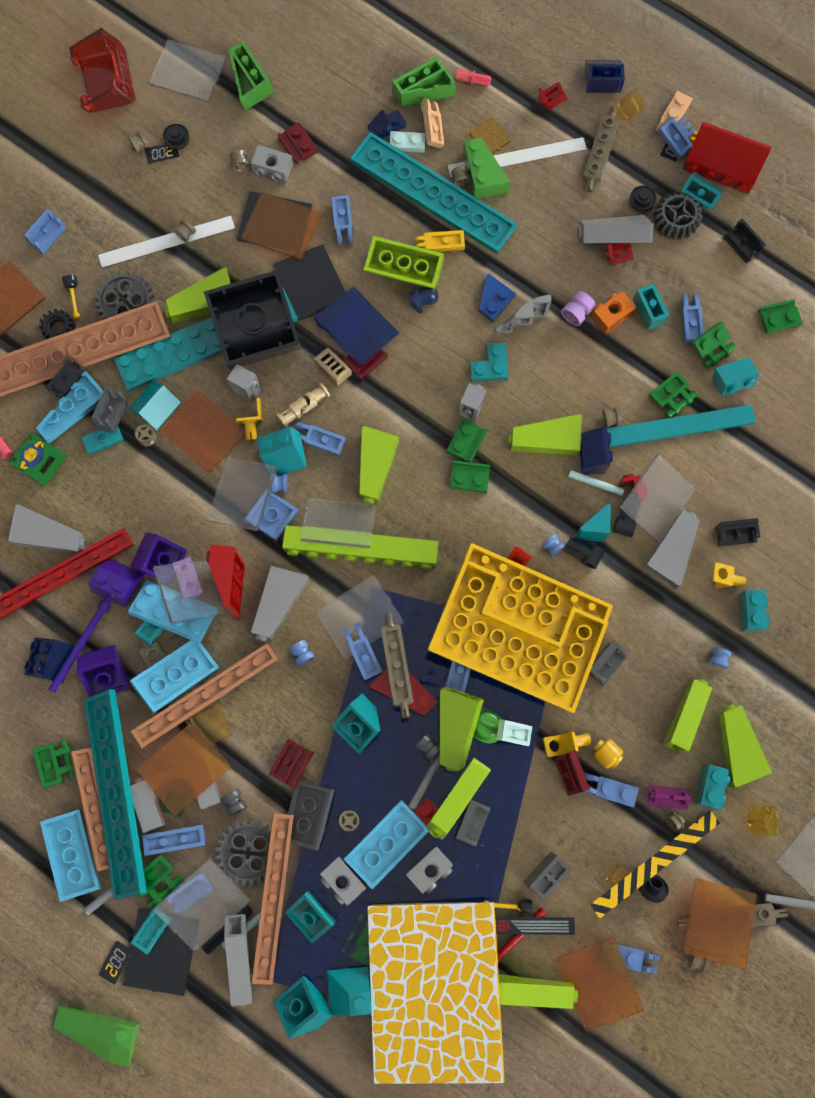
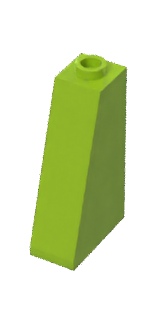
[164,268,231,324]
[508,414,582,456]
[359,426,399,505]
[661,678,712,753]
[440,687,484,772]
[719,704,772,788]
[426,758,491,840]
[499,974,578,1009]

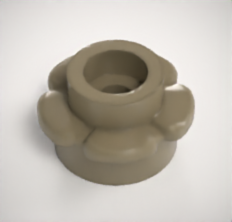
[666,812,685,831]

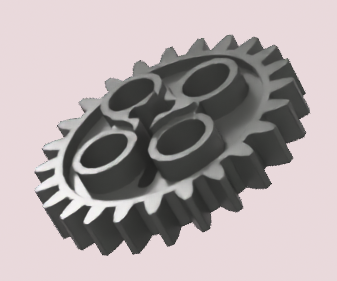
[94,270,155,320]
[215,818,270,886]

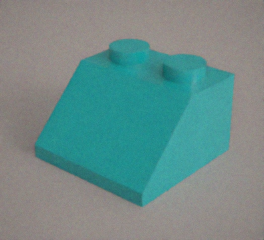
[256,427,307,476]

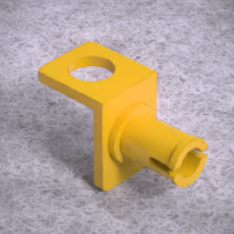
[236,398,263,441]
[712,563,746,589]
[543,731,591,757]

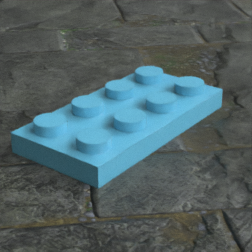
[128,580,217,644]
[130,640,219,714]
[344,800,429,889]
[40,809,102,902]

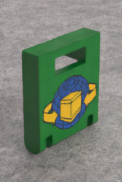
[8,432,67,487]

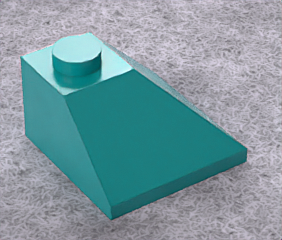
[331,694,380,754]
[327,966,372,1016]
[273,976,333,1039]

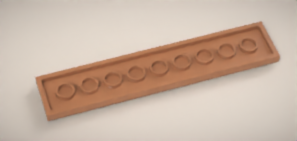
[0,301,171,397]

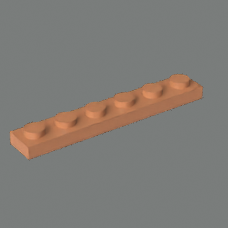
[70,747,109,872]

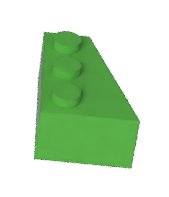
[229,41,275,111]
[392,57,456,107]
[463,137,510,199]

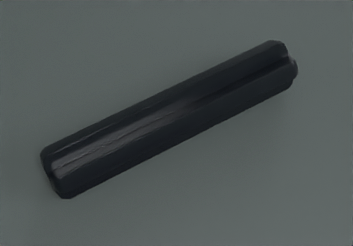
[201,905,253,955]

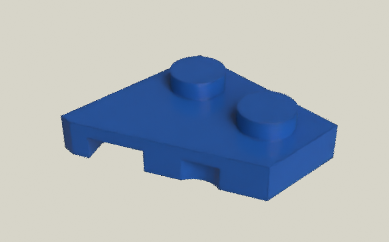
[479,273,516,322]

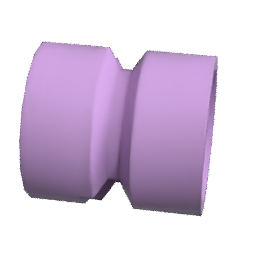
[561,291,596,326]

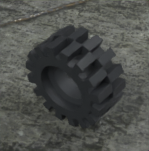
[39,309,76,340]

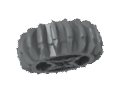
[653,191,703,240]

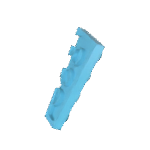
[36,370,103,444]

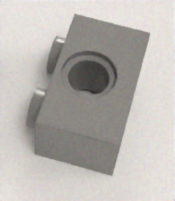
[251,145,293,183]
[227,364,261,403]
[458,383,486,422]
[406,846,453,894]
[320,856,366,906]

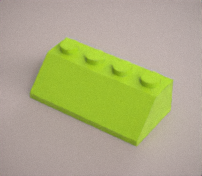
[364,236,444,289]

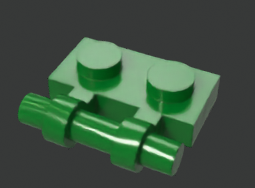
[691,322,736,369]
[648,371,697,418]
[33,739,75,788]
[139,854,184,908]

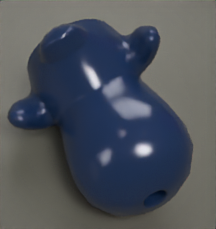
[408,287,439,313]

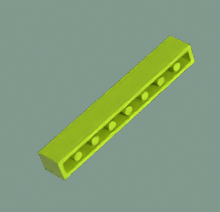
[282,525,439,570]

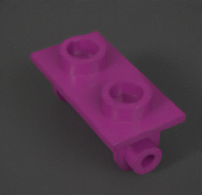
[648,785,691,809]

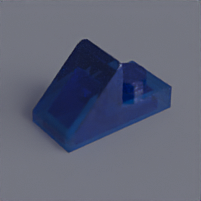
[367,110,407,139]

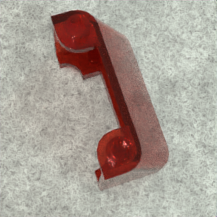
[69,28,136,113]

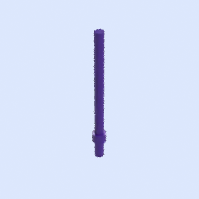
[48,598,112,693]

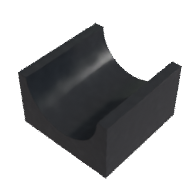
[204,270,300,370]

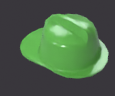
[473,707,502,744]

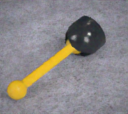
[62,275,80,319]
[484,899,533,916]

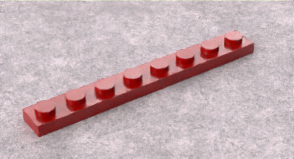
[0,528,135,619]

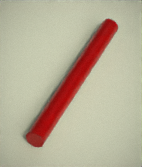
[497,908,547,963]

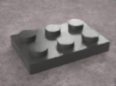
[288,781,335,851]

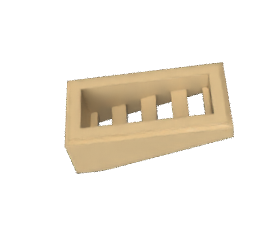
[314,347,352,386]

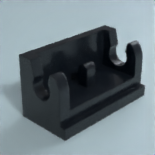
[723,218,766,264]
[45,357,86,398]
[715,518,760,547]

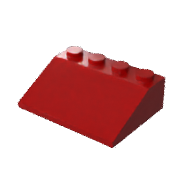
[683,122,772,194]
[206,545,246,620]

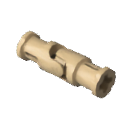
[276,383,330,428]

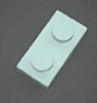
[390,131,426,153]
[496,719,532,746]

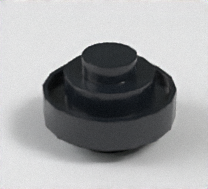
[163,124,190,150]
[629,185,656,212]
[639,875,669,903]

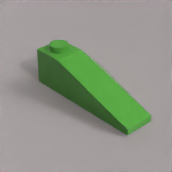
[53,1005,140,1067]

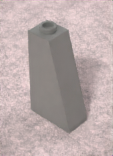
[577,215,653,243]
[8,504,86,554]
[643,509,700,590]
[251,566,310,642]
[224,914,252,1006]

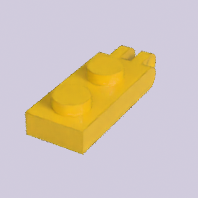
[415,230,465,252]

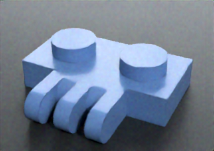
[657,116,695,158]

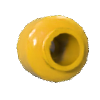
[593,739,623,769]

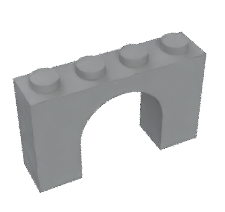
[130,754,222,833]

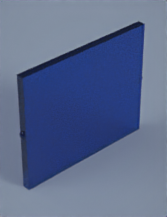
[314,286,399,366]

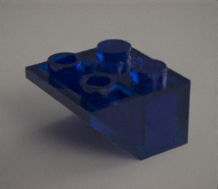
[585,60,625,93]
[580,426,613,475]
[24,637,74,683]

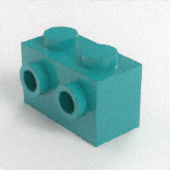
[681,172,725,209]
[633,284,669,331]
[712,357,760,396]
[739,590,770,632]
[695,764,730,810]

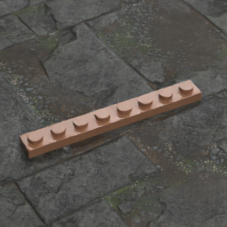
[131,644,278,748]
[251,813,294,985]

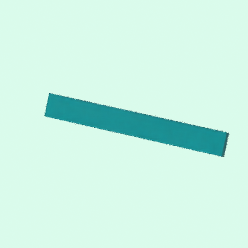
[605,405,756,448]

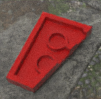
[368,669,438,716]

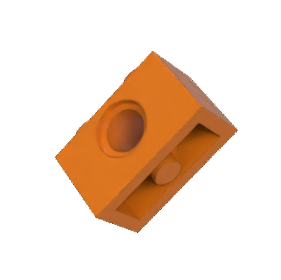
[591,291,636,335]

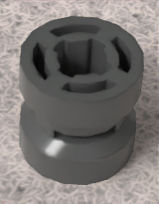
[415,733,440,761]
[221,789,248,816]

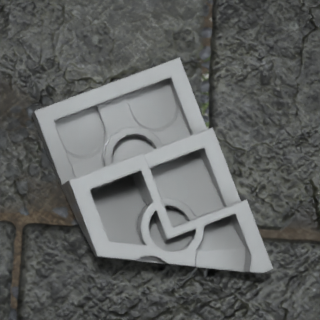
[495,295,551,333]

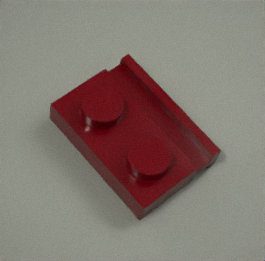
[277,122,318,165]
[343,337,388,381]
[269,739,314,789]
[555,751,590,796]

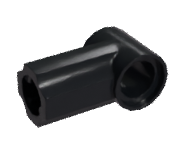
[613,497,640,538]
[563,536,605,569]

